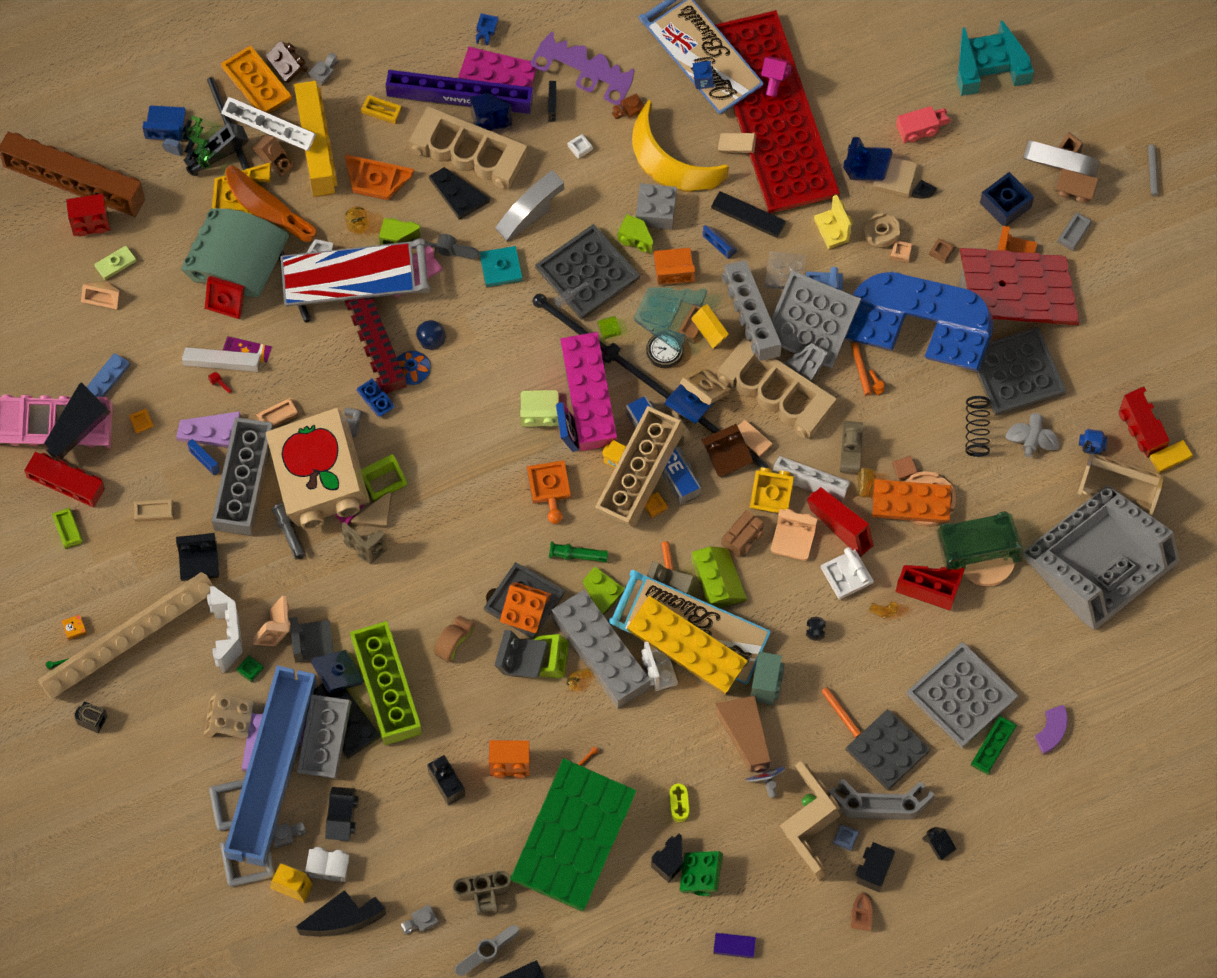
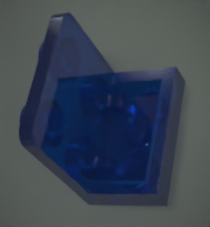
[843,137,893,181]

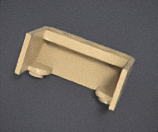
[1077,453,1164,516]

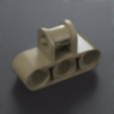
[840,421,863,474]
[453,871,511,916]

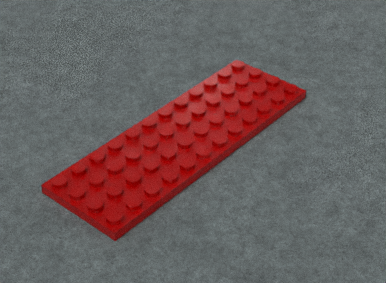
[715,10,840,213]

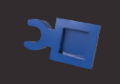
[476,13,499,46]

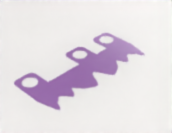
[531,31,634,105]

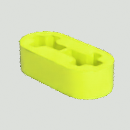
[669,783,689,822]

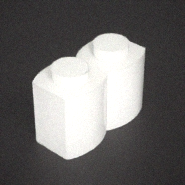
[305,847,349,882]

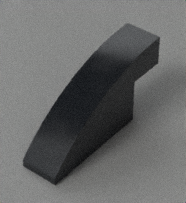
[296,890,386,937]

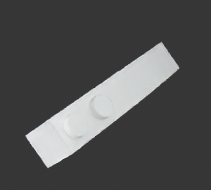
[221,97,316,151]

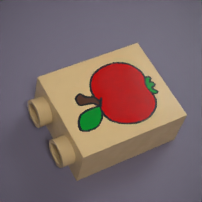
[266,408,370,529]

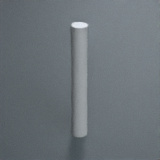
[1148,145,1159,197]

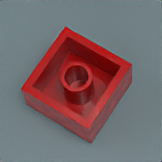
[66,194,110,236]

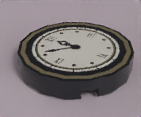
[646,332,683,368]

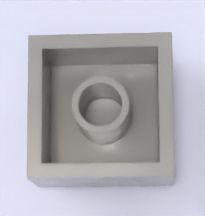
[636,183,677,230]

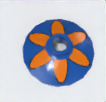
[397,351,430,385]

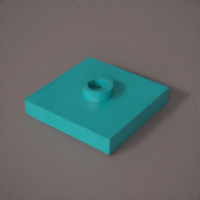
[479,246,523,287]

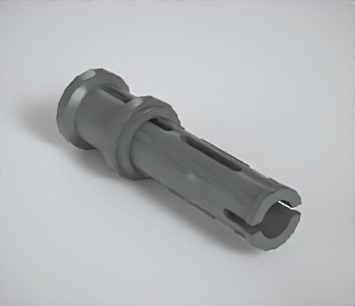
[271,502,306,560]

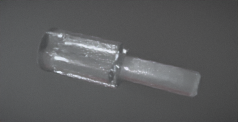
[554,282,589,308]

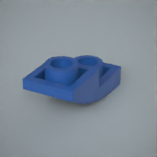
[357,378,395,418]

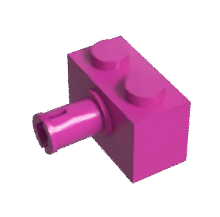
[761,56,792,97]

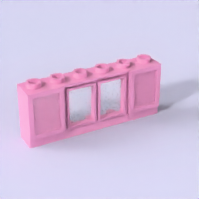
[0,395,113,449]

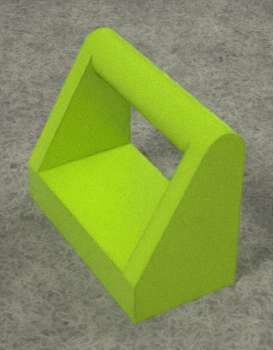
[361,454,408,502]
[534,634,569,678]

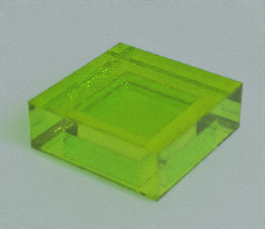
[597,316,621,340]

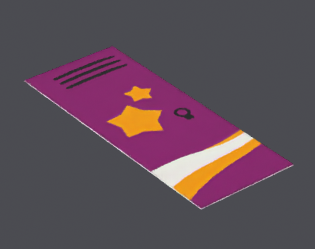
[222,336,272,363]

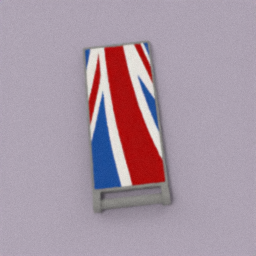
[280,239,430,307]

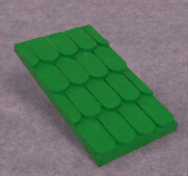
[509,758,637,912]

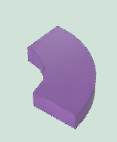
[1035,704,1067,755]

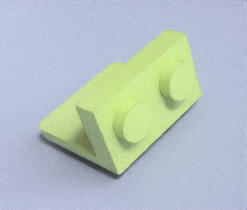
[520,390,559,427]

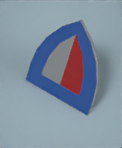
[745,767,785,798]

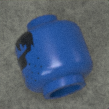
[1079,429,1107,455]

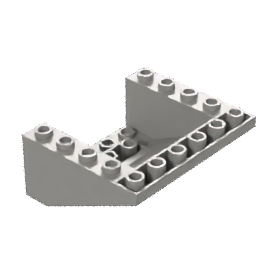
[1022,485,1180,631]

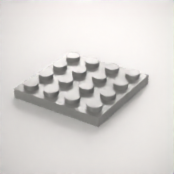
[771,271,862,369]
[906,642,1018,748]

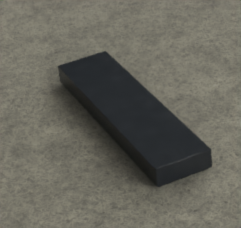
[711,191,786,238]

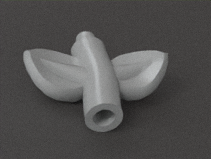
[1006,413,1059,458]

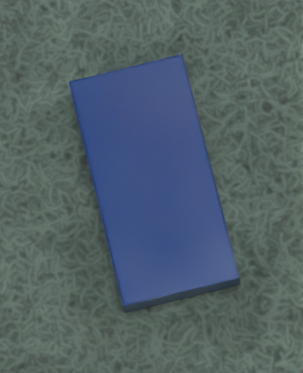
[187,439,220,475]

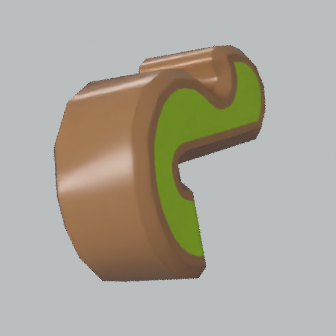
[434,615,475,663]

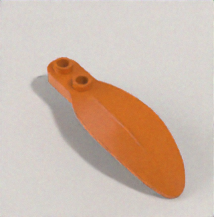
[226,165,316,242]

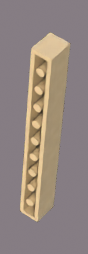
[37,572,213,699]

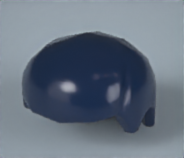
[416,320,446,350]

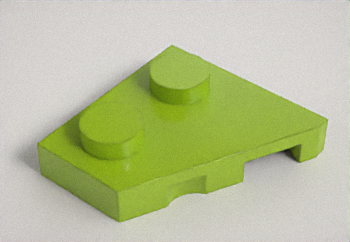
[583,567,625,616]

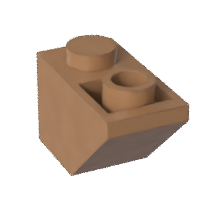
[252,135,295,177]

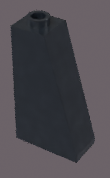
[44,382,111,460]

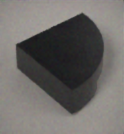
[911,180,937,199]

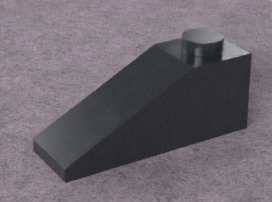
[193,122,249,167]

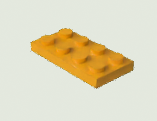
[221,45,292,114]

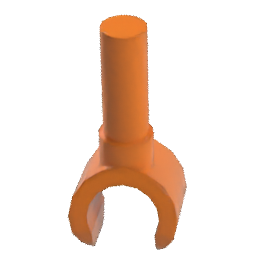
[869,370,884,395]

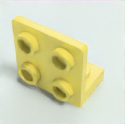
[814,195,853,249]

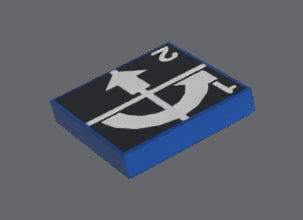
[556,402,579,452]

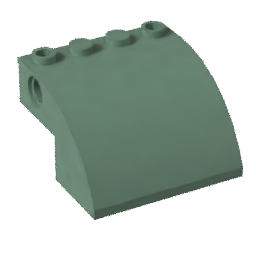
[180,208,289,297]

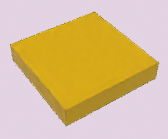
[691,304,729,348]

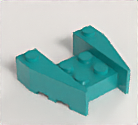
[957,20,1034,96]

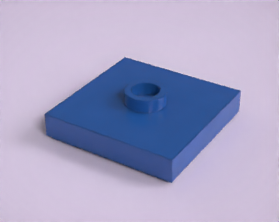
[665,384,715,424]

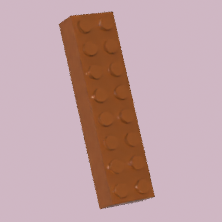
[0,131,145,218]

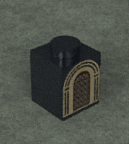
[74,701,108,734]

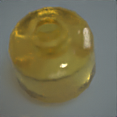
[344,206,370,234]

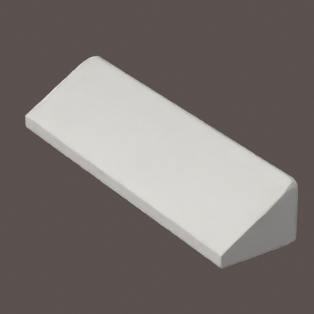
[182,347,260,372]
[772,456,851,502]

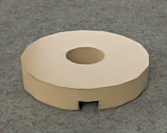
[864,213,901,247]

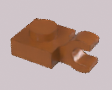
[612,93,645,119]

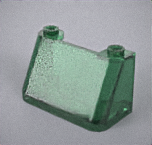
[937,511,1023,569]

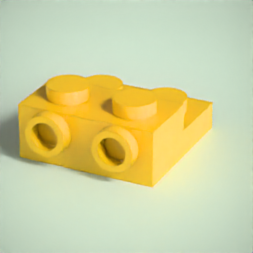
[749,467,794,513]

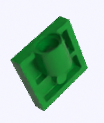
[679,851,723,896]

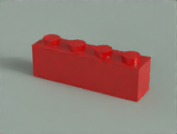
[24,451,105,508]

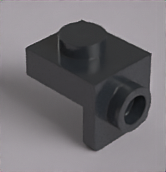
[922,827,957,860]

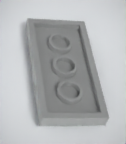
[297,695,351,779]

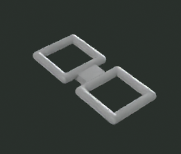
[209,779,275,887]

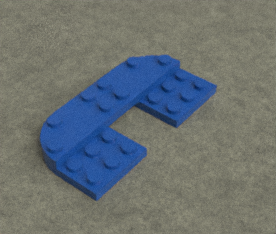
[845,272,993,371]

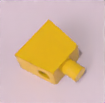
[270,863,313,903]

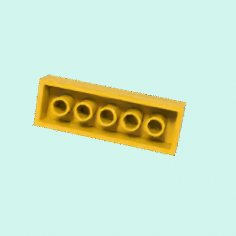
[294,81,338,197]
[627,596,748,695]

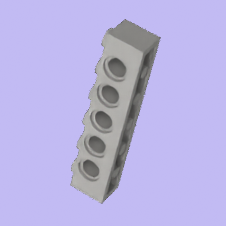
[722,260,781,361]

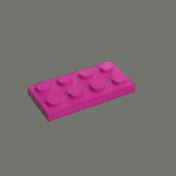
[458,46,538,87]

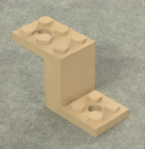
[780,761,841,881]

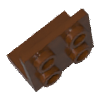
[701,424,753,477]

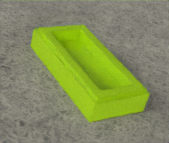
[52,507,83,549]

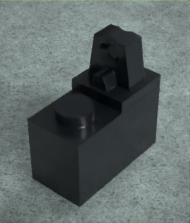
[427,755,465,806]

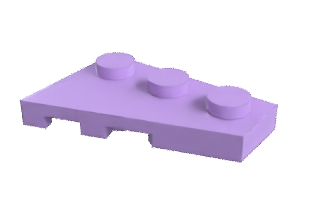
[176,411,240,448]

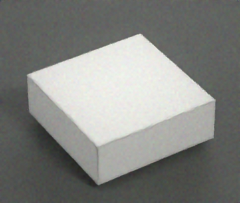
[568,134,593,159]

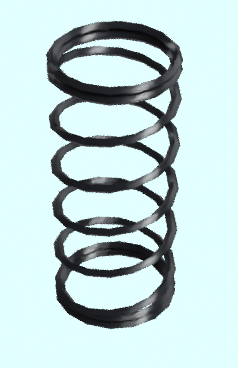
[965,396,990,457]

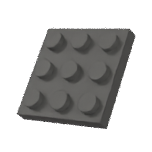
[484,562,565,639]
[846,709,930,790]

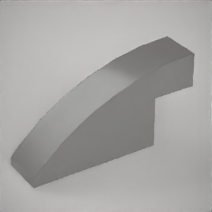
[495,170,564,241]

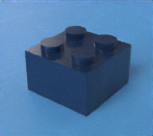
[980,172,1034,226]

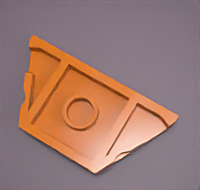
[345,154,414,200]

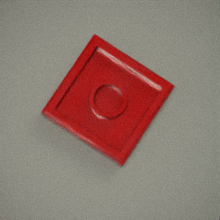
[204,276,245,319]

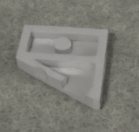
[782,343,829,382]

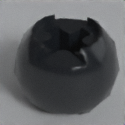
[806,616,826,641]

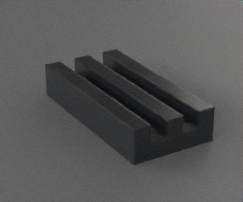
[548,81,557,122]

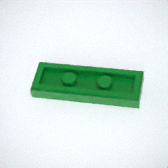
[970,715,1017,775]

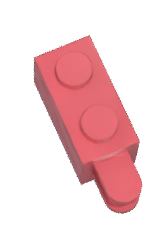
[896,106,951,143]

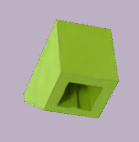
[618,214,653,254]
[379,218,421,245]

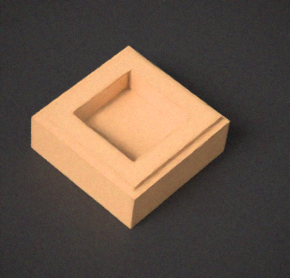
[890,240,913,263]

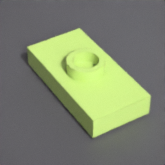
[94,246,136,280]

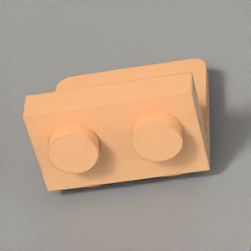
[771,509,818,561]

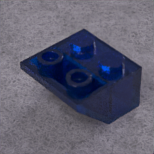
[470,93,512,131]

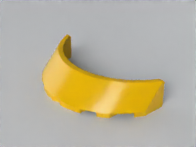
[632,99,729,192]

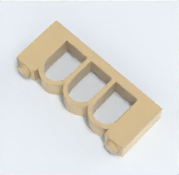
[409,106,527,190]
[717,338,837,440]

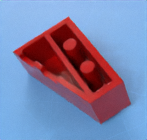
[1119,386,1170,458]
[895,565,965,611]

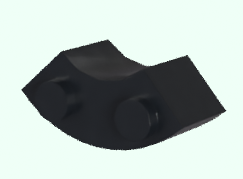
[325,787,359,841]

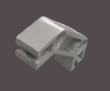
[828,779,935,820]

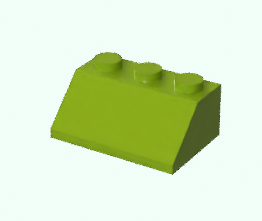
[691,546,747,609]

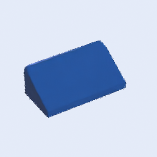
[702,225,738,259]

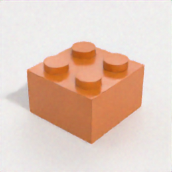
[489,740,530,779]

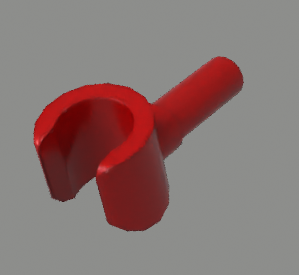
[208,372,232,393]

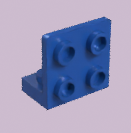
[142,105,186,141]

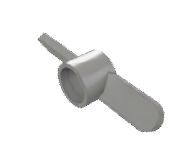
[455,925,520,976]

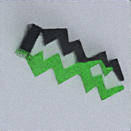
[182,116,210,176]

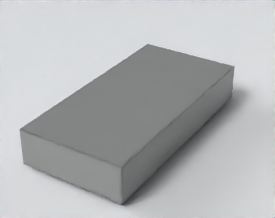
[1057,212,1092,251]

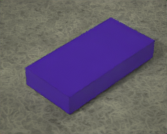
[713,933,756,959]

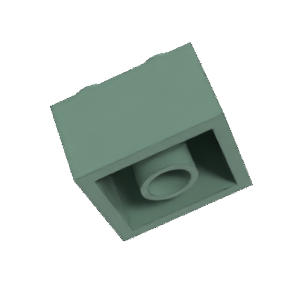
[751,651,785,706]

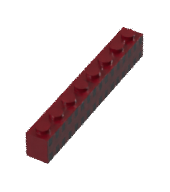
[344,297,407,394]

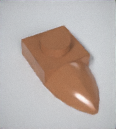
[850,893,873,931]

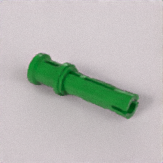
[549,541,608,563]

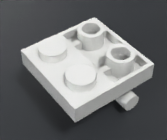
[821,547,874,600]

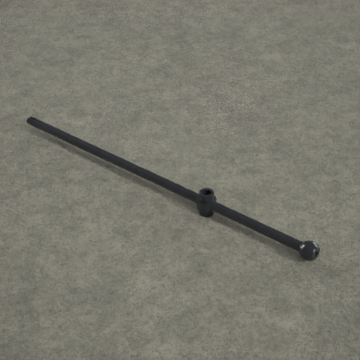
[532,293,768,468]

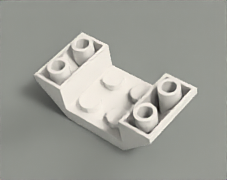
[207,586,243,673]

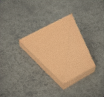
[81,282,120,310]

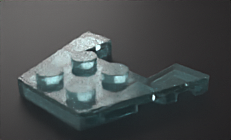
[634,287,707,352]

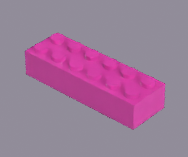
[560,332,617,451]

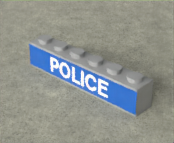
[626,396,702,505]

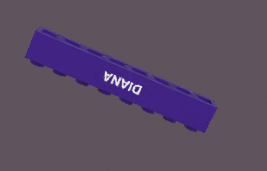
[385,70,533,114]

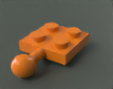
[527,460,571,524]

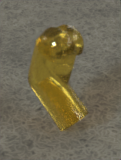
[869,602,899,618]

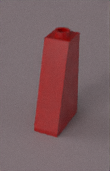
[807,487,874,558]

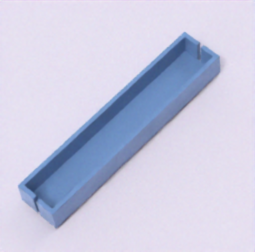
[224,666,317,867]

